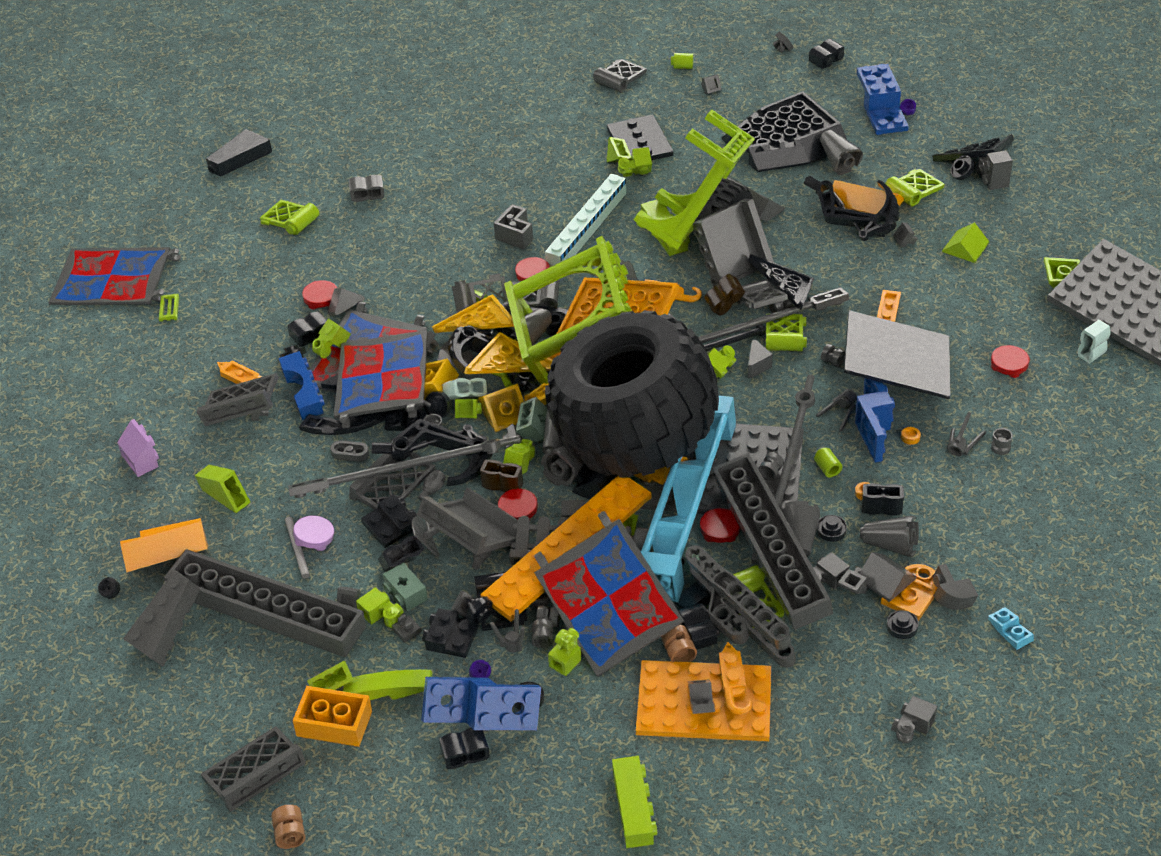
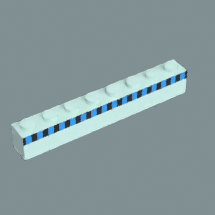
[545,174,626,267]

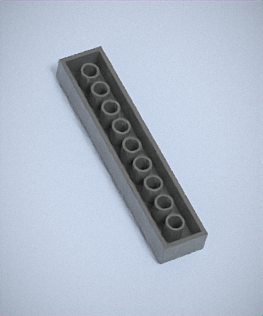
[712,453,834,630]
[164,549,366,657]

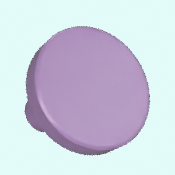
[293,516,334,551]

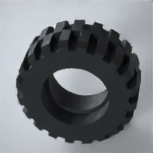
[694,178,753,222]

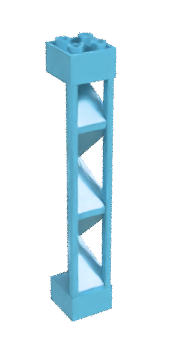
[640,395,736,602]

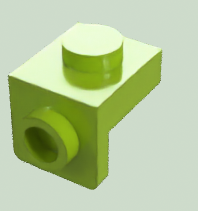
[455,399,482,418]

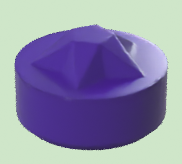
[900,99,916,115]
[469,660,491,678]

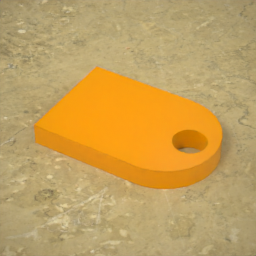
[881,564,938,621]

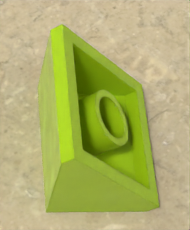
[942,222,989,263]
[1044,257,1080,289]

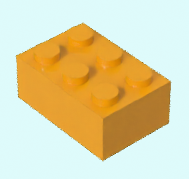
[293,686,372,747]

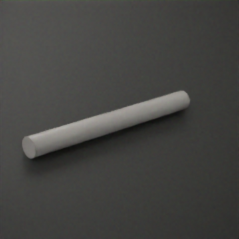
[285,517,310,579]

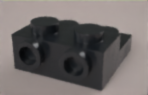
[361,494,417,548]
[422,608,479,658]

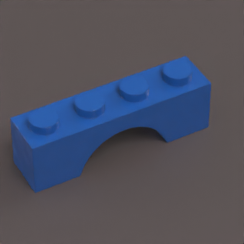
[279,351,325,420]

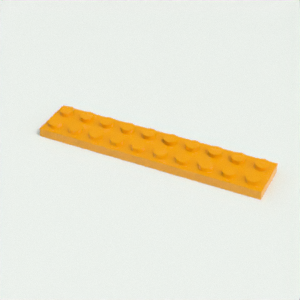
[481,476,652,621]

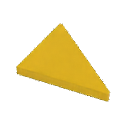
[432,294,514,333]
[464,332,553,374]

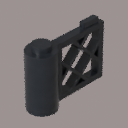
[474,571,528,631]

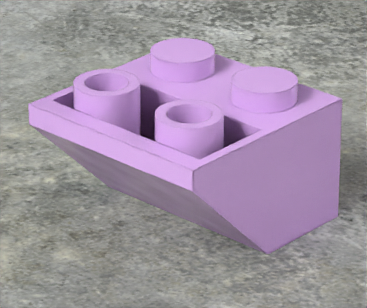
[117,419,159,477]

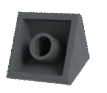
[859,552,916,602]

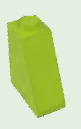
[194,465,251,513]

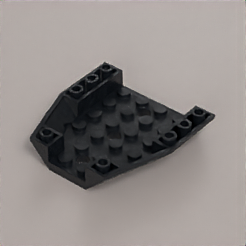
[721,91,847,172]

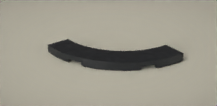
[299,409,398,435]

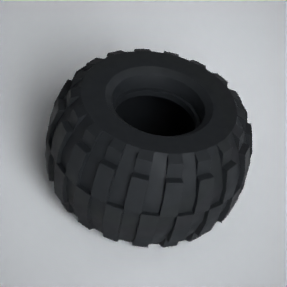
[545,310,719,478]

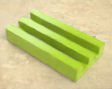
[159,294,179,322]

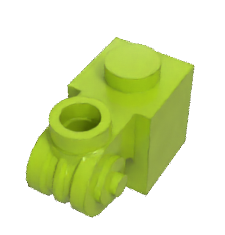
[618,147,652,177]
[312,318,351,358]
[707,345,737,379]
[503,439,535,474]
[356,587,404,628]
[548,628,581,676]

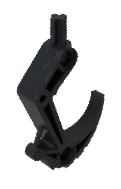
[804,176,899,241]
[448,325,539,392]
[371,420,493,486]

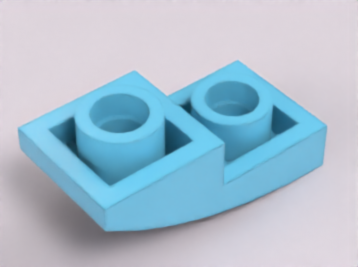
[988,607,1034,650]

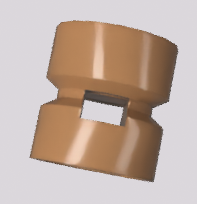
[661,625,697,662]
[271,805,306,849]

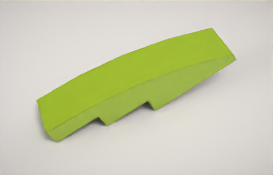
[343,670,432,700]

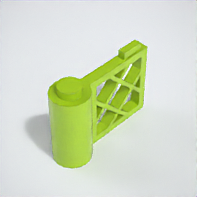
[885,169,945,207]
[260,200,320,235]
[766,314,807,351]
[733,565,784,628]

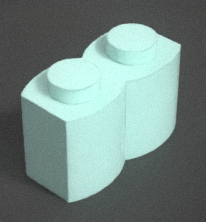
[1078,320,1110,364]
[442,378,487,400]

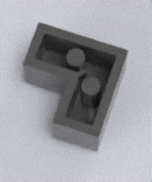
[976,150,1013,190]
[494,204,533,249]

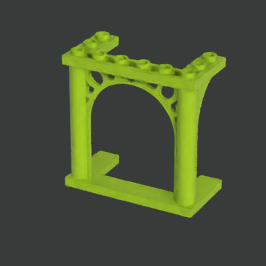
[633,110,755,250]
[504,236,632,384]

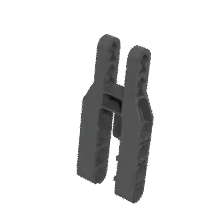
[685,545,796,668]

